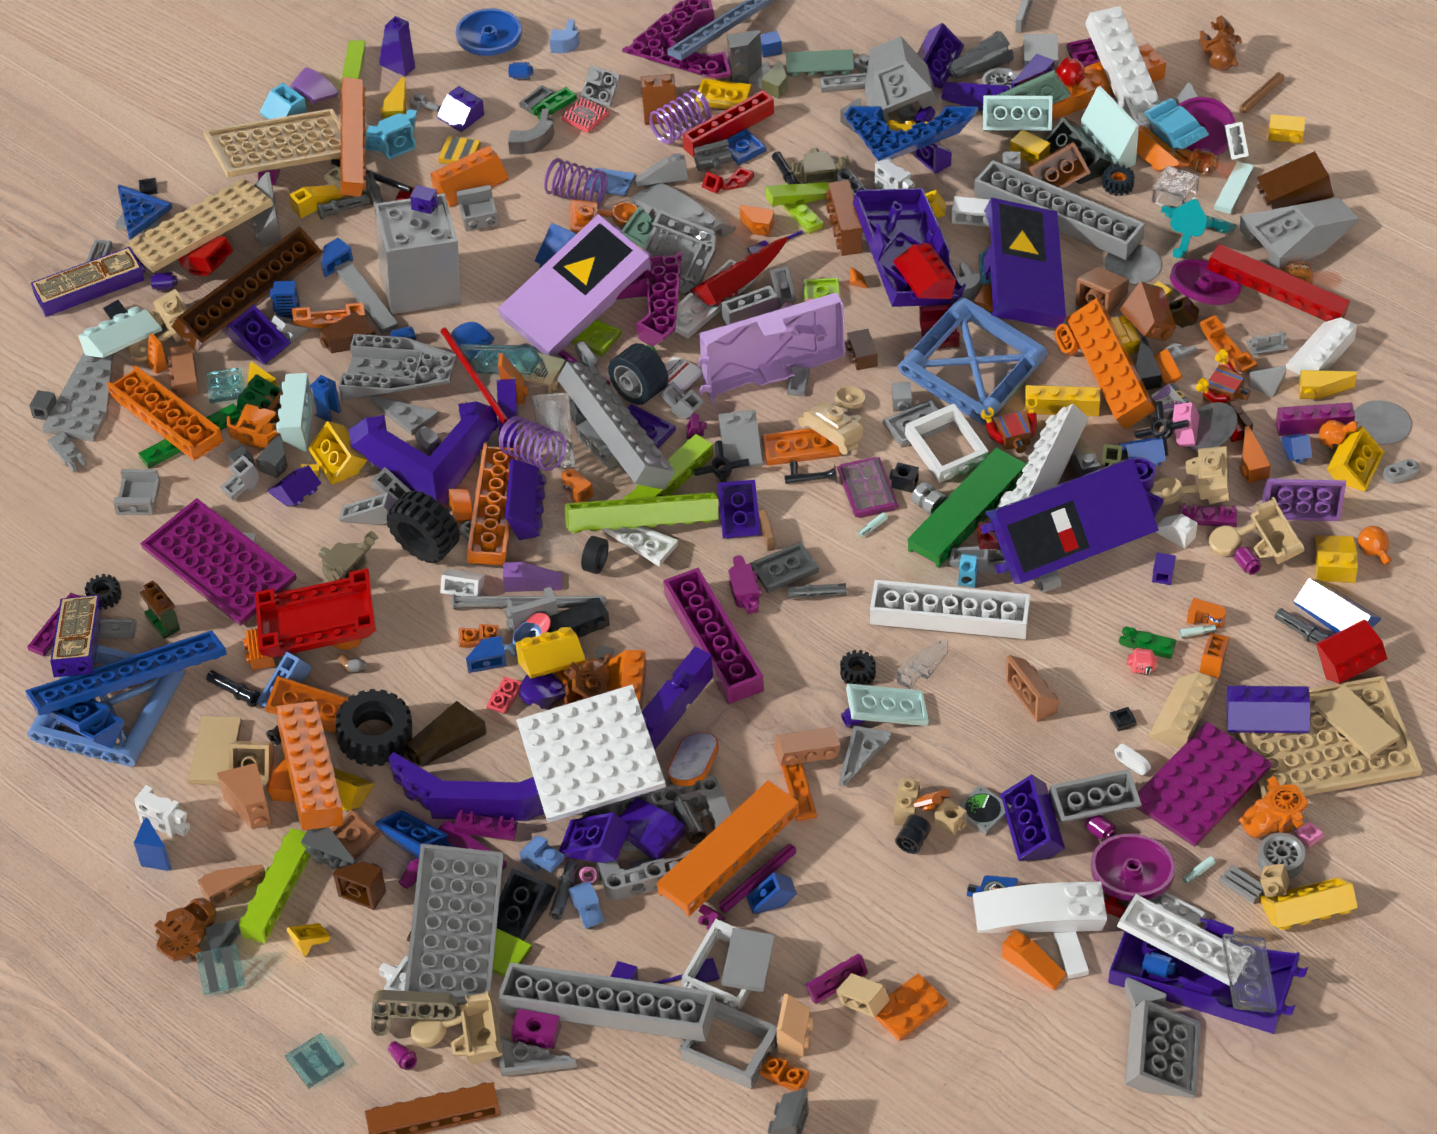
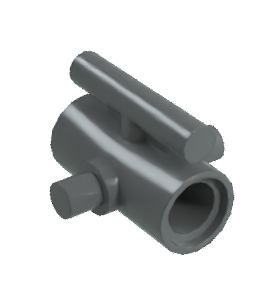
[694,139,732,171]
[673,797,710,844]

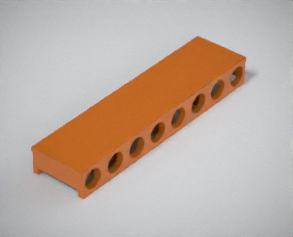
[106,365,224,461]
[467,443,520,566]
[656,780,799,917]

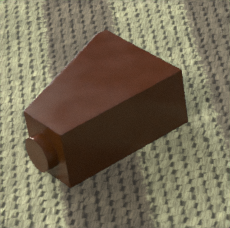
[320,311,376,353]

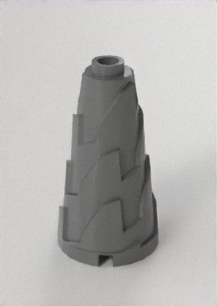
[948,31,1014,79]

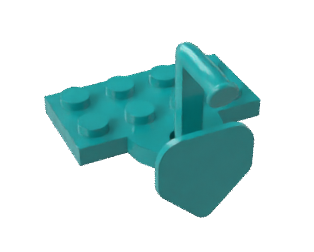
[1161,199,1237,259]

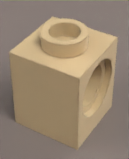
[934,798,967,835]
[1260,864,1290,897]

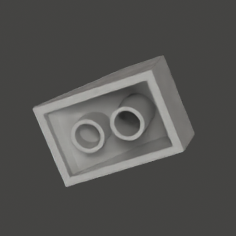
[718,410,763,468]

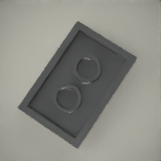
[750,542,819,593]

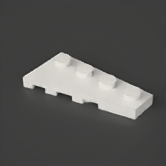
[603,526,678,567]

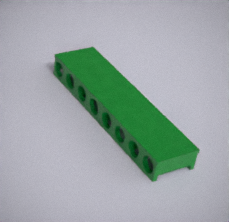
[907,448,1027,568]

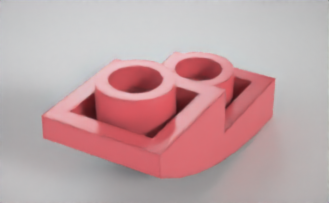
[486,676,522,714]

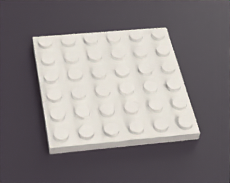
[516,685,666,823]

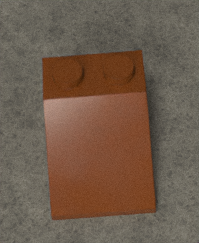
[641,74,678,125]

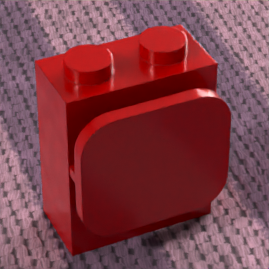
[178,236,233,276]

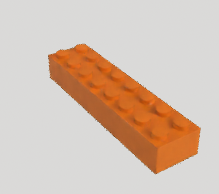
[1052,43,1166,121]
[1066,298,1156,430]
[277,701,343,831]

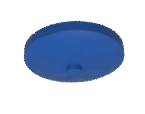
[456,8,522,56]

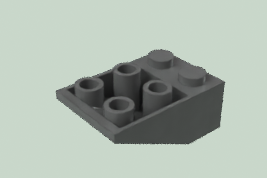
[301,827,357,870]

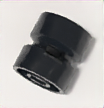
[895,815,931,854]

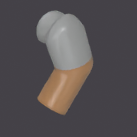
[338,654,366,673]

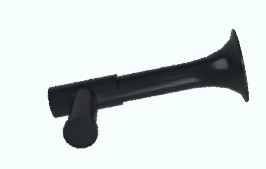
[784,461,837,484]

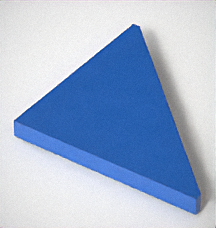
[118,184,172,240]

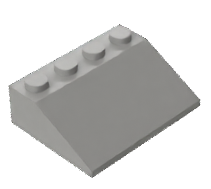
[1126,999,1200,1098]

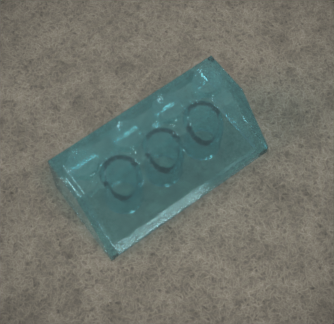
[460,344,542,375]

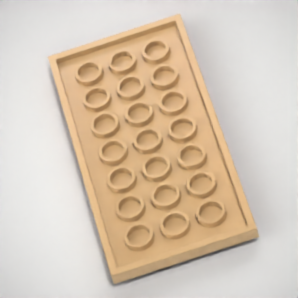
[204,109,340,177]
[125,179,273,273]

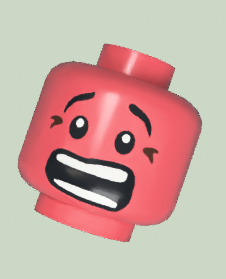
[1127,648,1157,675]

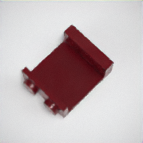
[919,304,960,349]

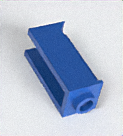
[310,375,341,422]

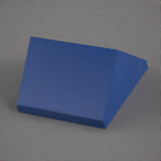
[134,818,172,871]

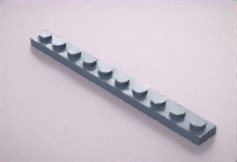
[668,0,776,60]

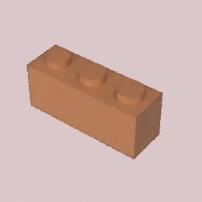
[168,344,199,398]
[773,727,841,766]

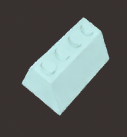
[983,96,1052,131]
[78,307,162,358]
[277,373,314,452]

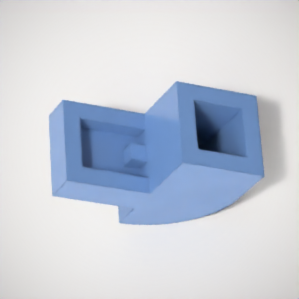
[550,19,579,53]
[520,836,564,873]
[567,881,605,929]

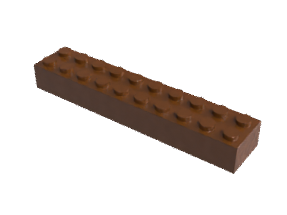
[171,226,323,353]

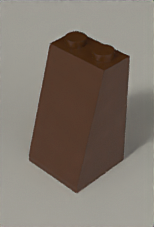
[1256,151,1334,209]

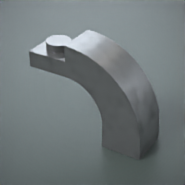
[508,109,554,155]

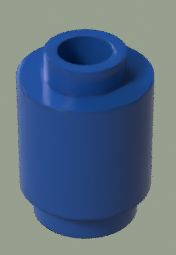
[508,62,533,79]
[389,326,416,341]
[1142,952,1176,978]

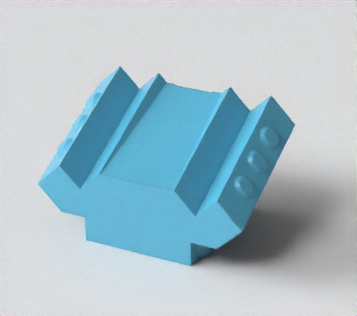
[1144,98,1209,152]
[365,109,417,159]

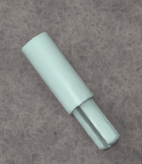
[858,512,888,537]
[1179,625,1216,638]
[1183,856,1216,884]

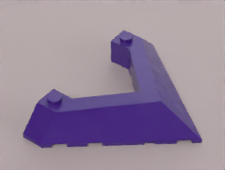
[349,401,498,507]

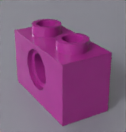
[511,1009,561,1049]

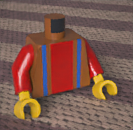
[1196,349,1251,405]
[981,398,1037,453]

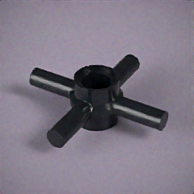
[1134,401,1189,457]
[694,440,750,482]

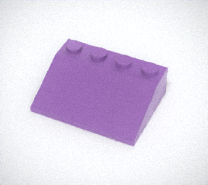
[1262,479,1346,521]

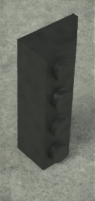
[1045,117,1111,184]

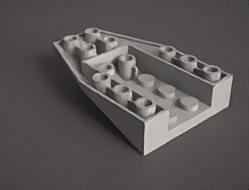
[865,36,938,123]
[1240,198,1359,271]
[339,334,457,401]

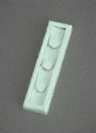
[1214,161,1254,214]

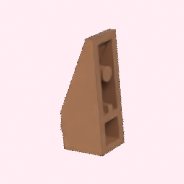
[198,864,265,907]

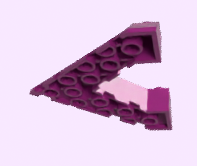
[622,0,732,80]
[616,251,682,346]

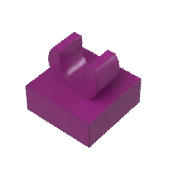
[686,413,707,439]
[698,904,726,930]

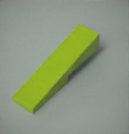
[341,40,366,85]
[765,182,828,207]

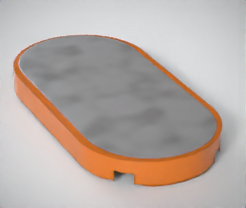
[667,733,719,786]

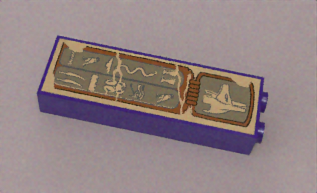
[31,246,145,317]
[50,595,102,677]

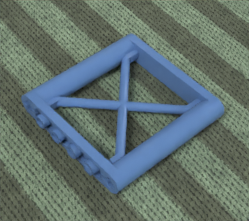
[898,297,1048,425]
[27,645,185,767]

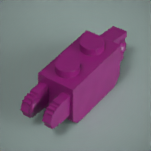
[728,555,762,615]

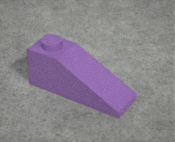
[503,562,563,592]

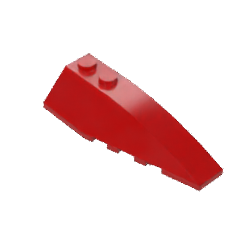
[690,236,788,306]

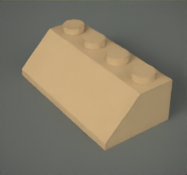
[1148,672,1217,749]

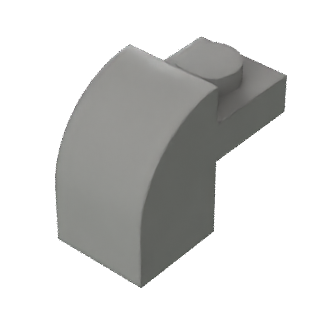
[958,263,980,301]
[659,382,704,419]
[220,455,259,501]

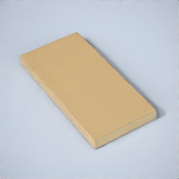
[1314,684,1400,759]
[188,716,242,785]

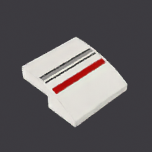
[665,357,702,392]

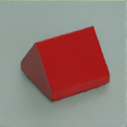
[702,171,724,194]

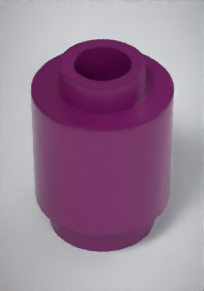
[1234,547,1262,575]
[1085,815,1116,842]

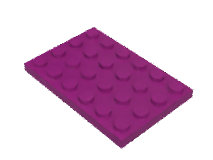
[1135,722,1272,847]

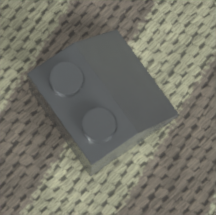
[768,1088,809,1134]

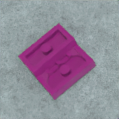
[1066,38,1100,67]

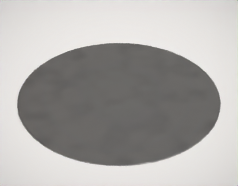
[1104,245,1161,284]
[1354,400,1411,444]
[1187,402,1237,451]

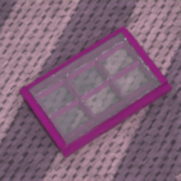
[837,457,899,518]

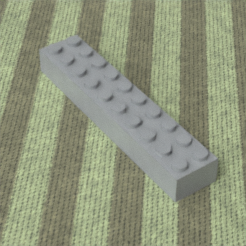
[974,160,1145,260]
[557,362,675,490]
[497,963,717,1042]

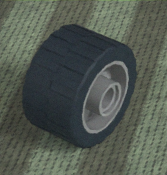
[608,343,668,405]

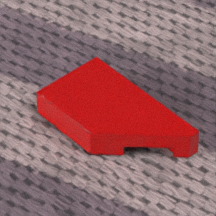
[722,167,754,190]

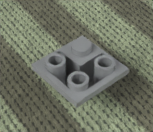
[581,65,621,107]

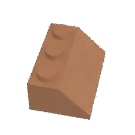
[1005,655,1059,722]

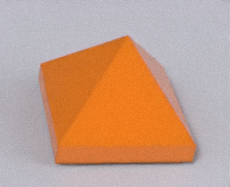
[850,267,867,288]

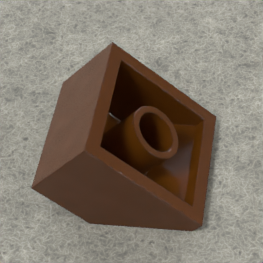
[333,861,386,910]

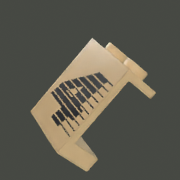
[515,349,566,397]

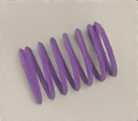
[649,89,711,145]
[544,158,607,206]
[499,416,567,471]

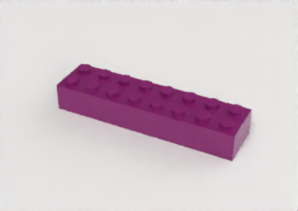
[663,567,764,705]

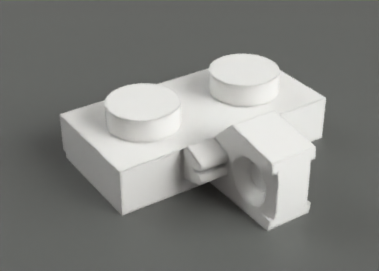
[379,956,408,991]

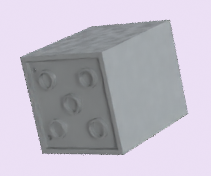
[374,193,461,314]

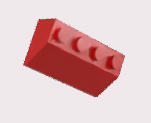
[893,243,956,299]

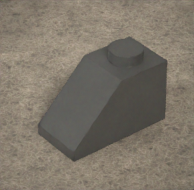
[256,434,288,479]

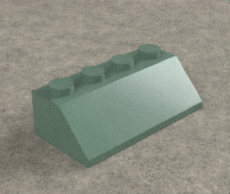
[786,49,854,76]

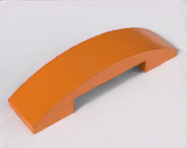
[292,303,365,328]
[1200,315,1257,373]

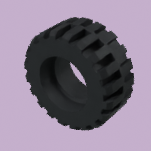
[386,491,460,563]
[336,689,412,767]

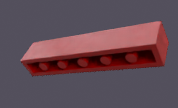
[682,90,774,158]

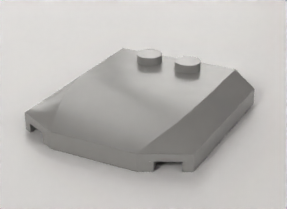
[643,209,716,296]

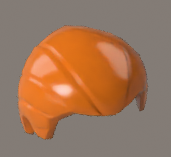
[1319,420,1358,449]
[1358,526,1392,565]

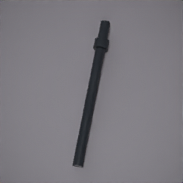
[331,159,413,193]

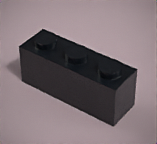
[548,597,610,638]

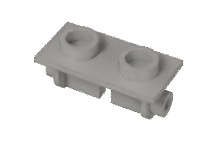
[1247,332,1288,355]

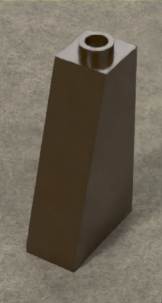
[406,701,487,766]

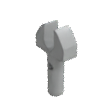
[410,94,440,112]

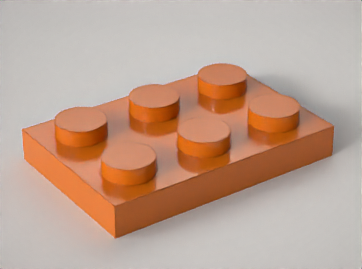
[875,973,947,1041]

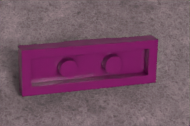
[1179,503,1237,527]
[454,810,518,841]
[805,953,868,1004]

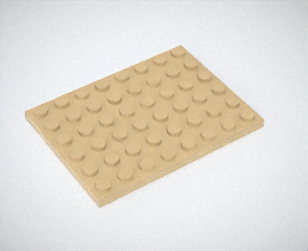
[1238,676,1423,798]

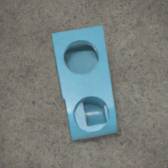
[958,554,978,588]

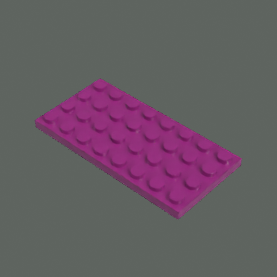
[140,498,297,626]

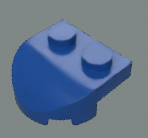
[451,322,494,360]

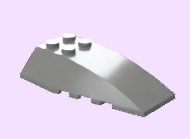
[630,183,736,238]

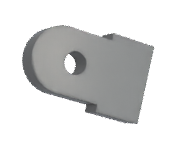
[596,645,614,663]

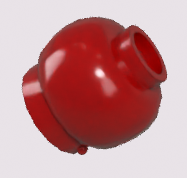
[1055,56,1086,87]

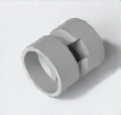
[911,482,947,515]

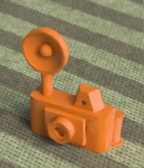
[569,199,638,234]

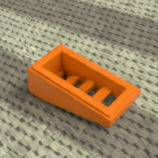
[147,333,168,374]

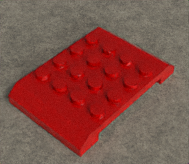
[255,568,376,658]

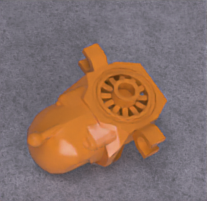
[1239,776,1308,839]

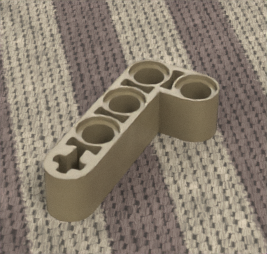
[371,990,457,1036]

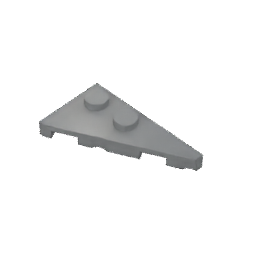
[370,395,438,436]
[839,726,892,787]
[500,1036,577,1076]

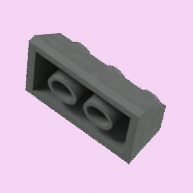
[727,30,762,84]

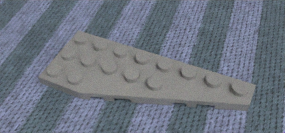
[42,353,114,442]

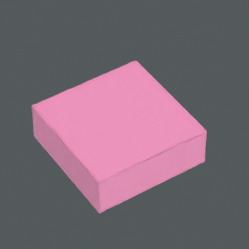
[1294,820,1324,848]

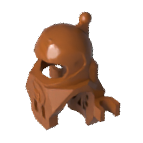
[1199,15,1242,71]
[564,653,612,704]
[154,897,217,964]

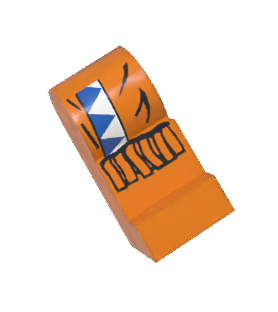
[561,469,594,503]
[1187,597,1226,628]

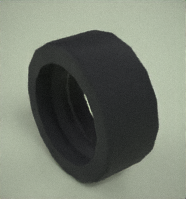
[581,536,609,574]

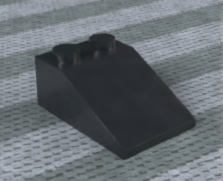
[496,868,556,941]

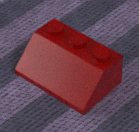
[1316,619,1388,684]

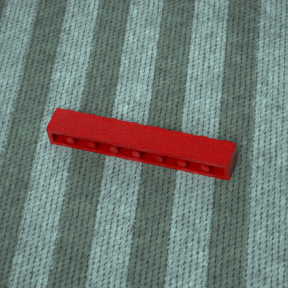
[1207,244,1350,321]

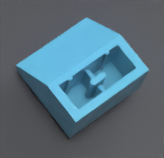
[260,83,307,119]

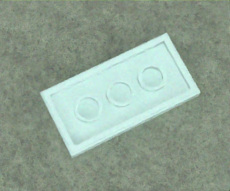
[846,684,929,726]

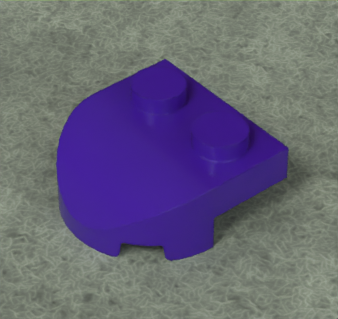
[520,673,566,709]

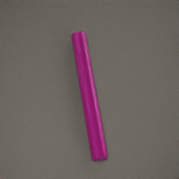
[718,844,796,913]

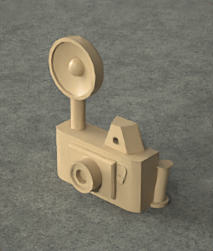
[128,289,187,362]
[798,385,866,455]
[1150,446,1230,506]
[1209,497,1305,564]
[411,990,503,1065]

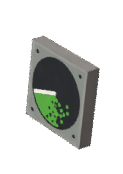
[959,785,1012,835]

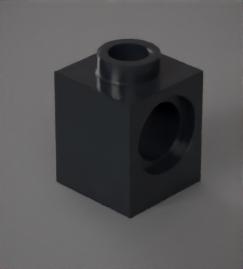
[889,462,919,493]

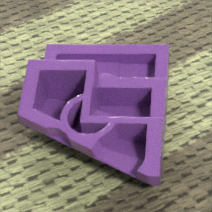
[289,67,339,104]

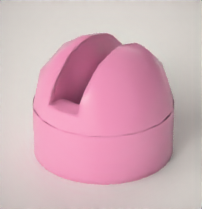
[579,866,597,883]

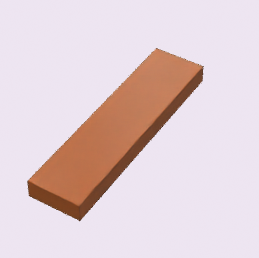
[781,763,817,821]

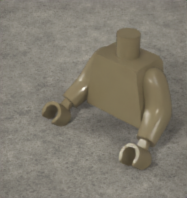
[792,148,850,184]
[319,531,379,582]

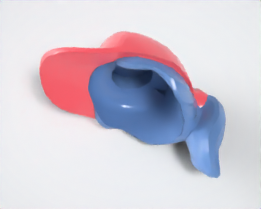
[504,613,551,657]

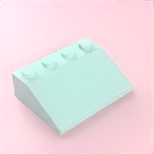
[1080,86,1139,168]

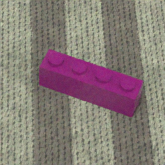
[1276,402,1355,436]

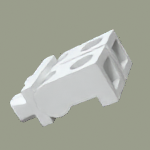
[874,159,915,189]
[134,785,190,838]

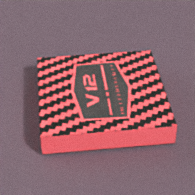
[561,97,609,133]

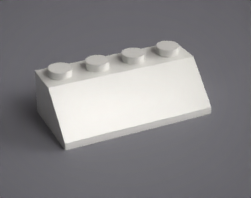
[1285,317,1357,375]

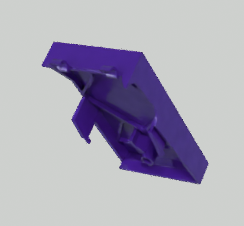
[1108,918,1308,1034]

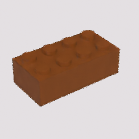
[826,180,862,256]

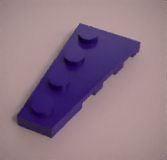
[941,82,1010,112]

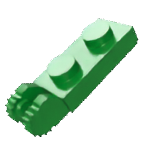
[531,87,577,120]
[1119,626,1177,659]

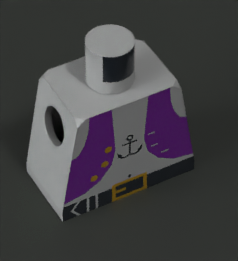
[1146,382,1190,423]

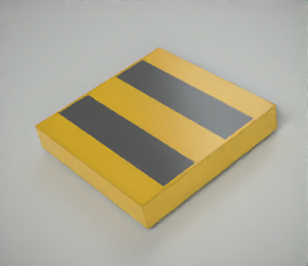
[438,136,481,164]

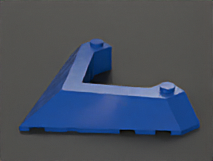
[844,106,978,161]

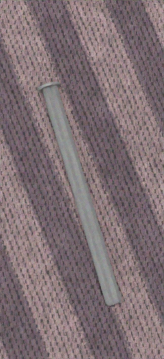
[452,594,606,610]

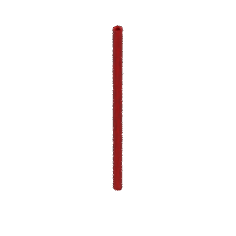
[440,327,509,425]

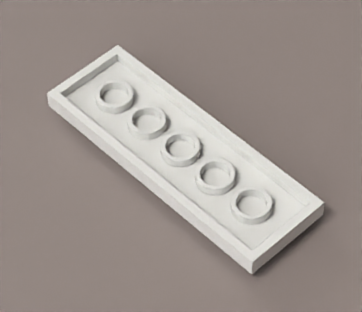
[675,259,757,339]
[1117,894,1250,987]

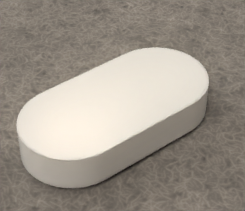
[1114,744,1151,775]

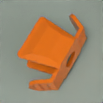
[227,404,282,448]

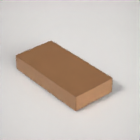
[759,510,775,551]

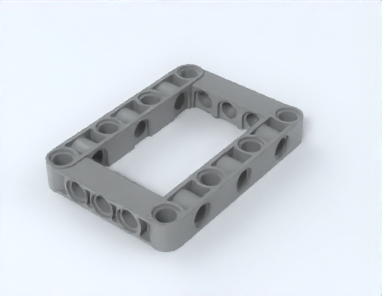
[582,775,737,901]

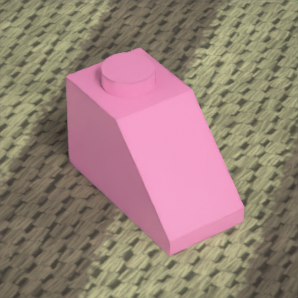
[1173,402,1200,448]

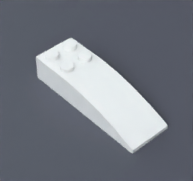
[973,882,1107,933]

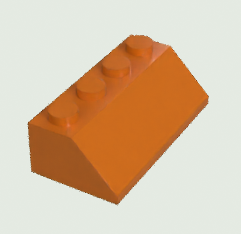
[430,146,509,207]
[607,650,647,712]

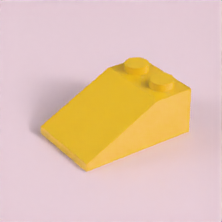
[1314,535,1358,583]

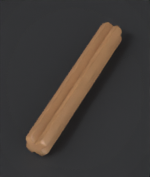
[1239,72,1284,114]

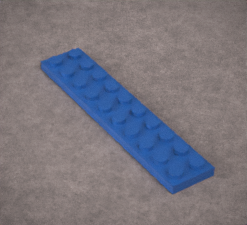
[25,630,227,716]

